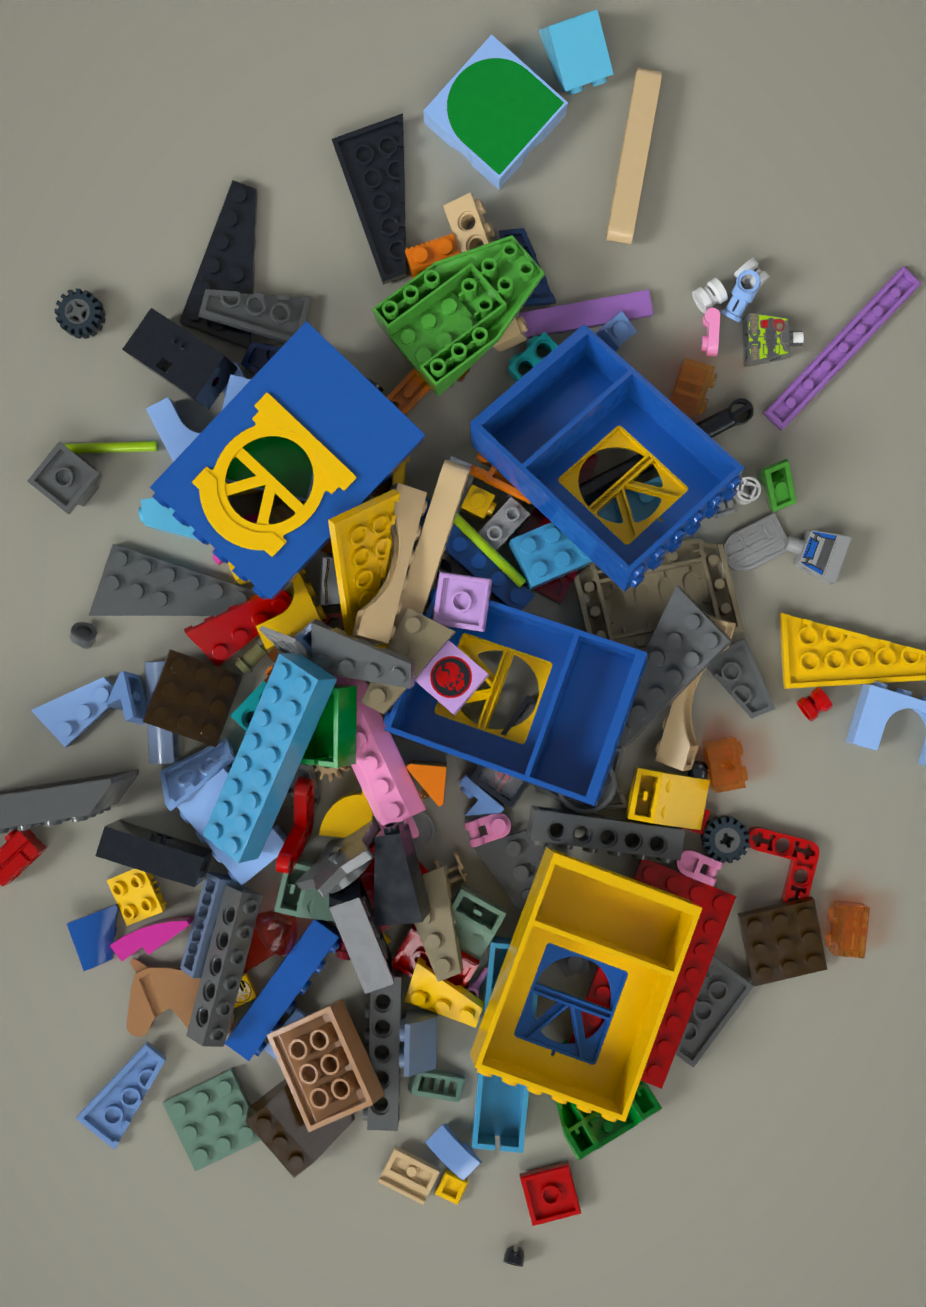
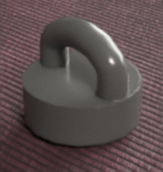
[70,622,97,649]

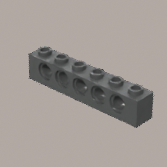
[526,805,685,863]
[186,885,263,1047]
[363,971,403,1131]

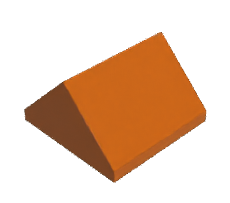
[406,760,447,807]

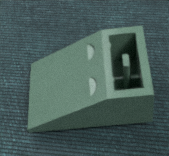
[274,859,334,921]
[451,884,507,960]

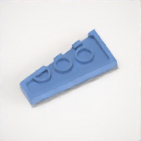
[76,1041,166,1150]

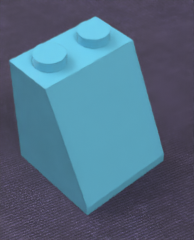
[539,9,614,95]
[138,498,199,541]

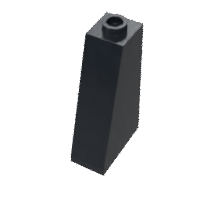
[374,822,431,926]

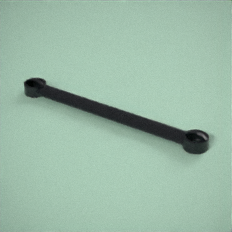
[579,398,754,504]

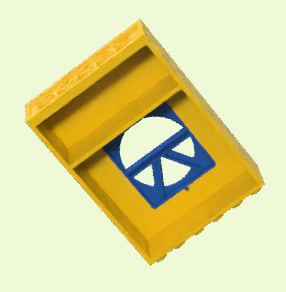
[470,847,702,1122]

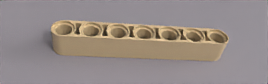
[606,67,662,245]
[393,459,471,632]

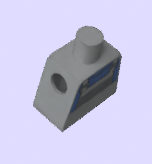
[784,530,852,585]

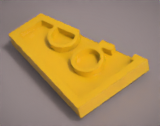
[404,957,485,1028]

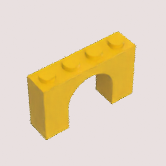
[228,562,327,652]

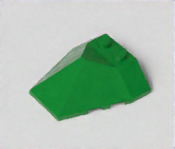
[556,1039,662,1161]

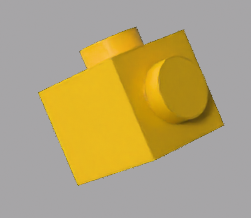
[461,484,497,521]

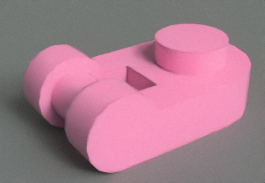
[701,308,720,357]
[464,813,511,848]
[675,849,723,887]

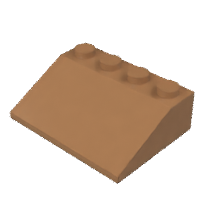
[267,999,385,1132]

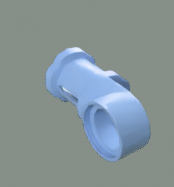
[721,270,761,323]

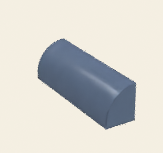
[144,661,180,764]
[180,872,244,978]

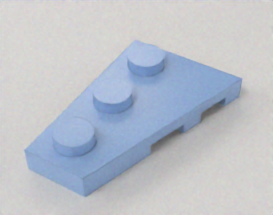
[31,677,114,747]
[159,737,235,811]

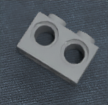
[478,497,530,551]

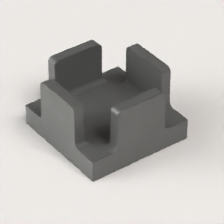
[27,442,101,514]

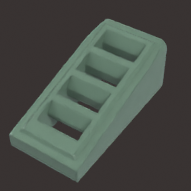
[408,1069,465,1102]

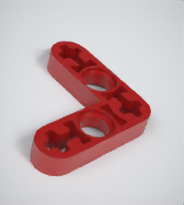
[276,777,314,874]
[747,827,820,903]

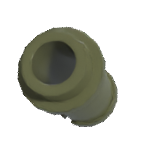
[235,642,268,674]

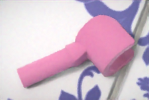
[465,966,487,998]

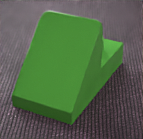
[757,459,797,512]

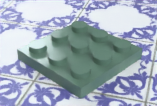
[163,1067,261,1171]

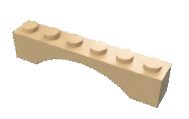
[351,483,428,645]
[655,615,736,771]

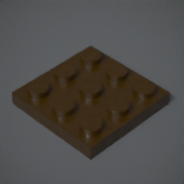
[142,649,243,747]
[737,896,828,987]

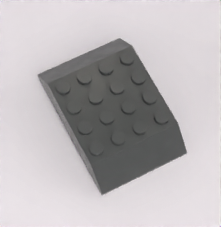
[0,769,139,834]

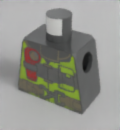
[743,313,804,367]

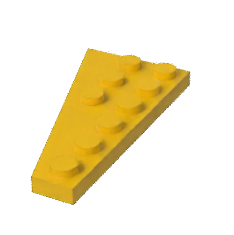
[328,489,400,643]
[779,613,926,689]

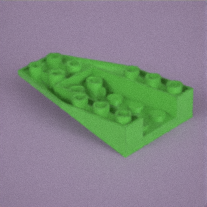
[372,235,545,397]

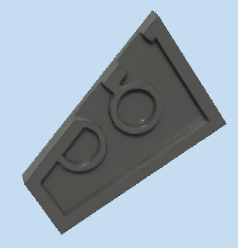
[707,638,775,719]

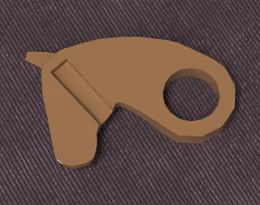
[127,958,236,1037]

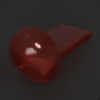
[243,910,298,974]

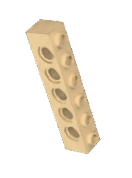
[443,192,528,352]

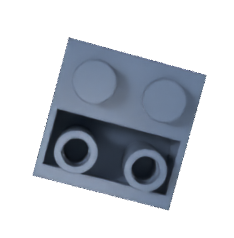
[399,1010,437,1076]

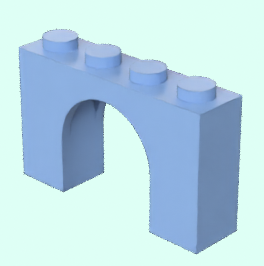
[146,362,246,462]
[846,681,926,766]
[177,766,288,886]

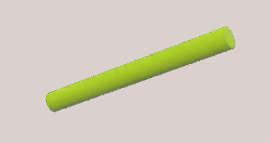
[55,441,158,453]
[454,513,527,588]

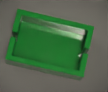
[300,684,357,768]

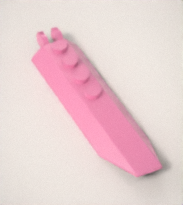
[303,646,426,839]

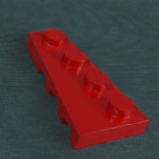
[184,589,293,667]

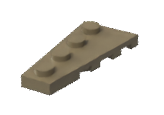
[361,608,455,714]
[414,865,464,982]

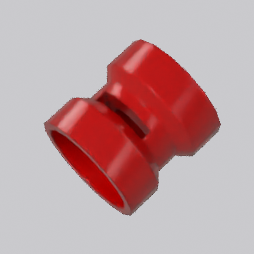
[796,687,833,722]

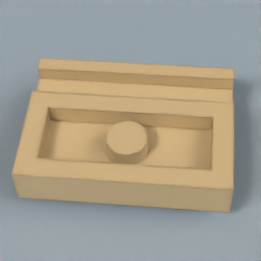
[378,1146,440,1205]

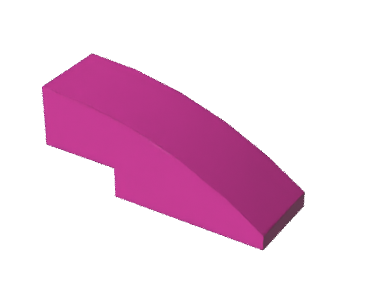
[110,916,194,962]

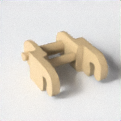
[434,850,467,888]

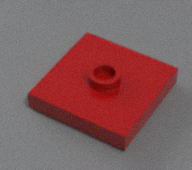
[519,1161,582,1226]

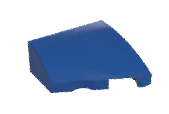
[67,904,119,971]

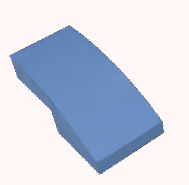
[425,1123,482,1180]

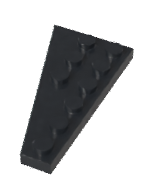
[331,113,407,285]
[179,180,258,349]

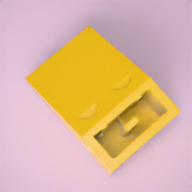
[626,766,710,830]

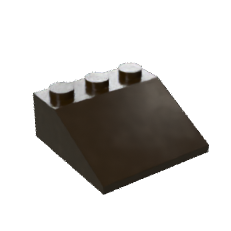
[245,1079,355,1178]

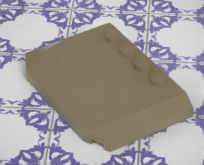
[574,538,744,651]

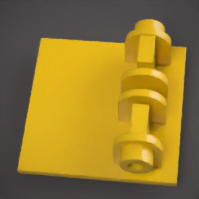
[107,869,167,926]

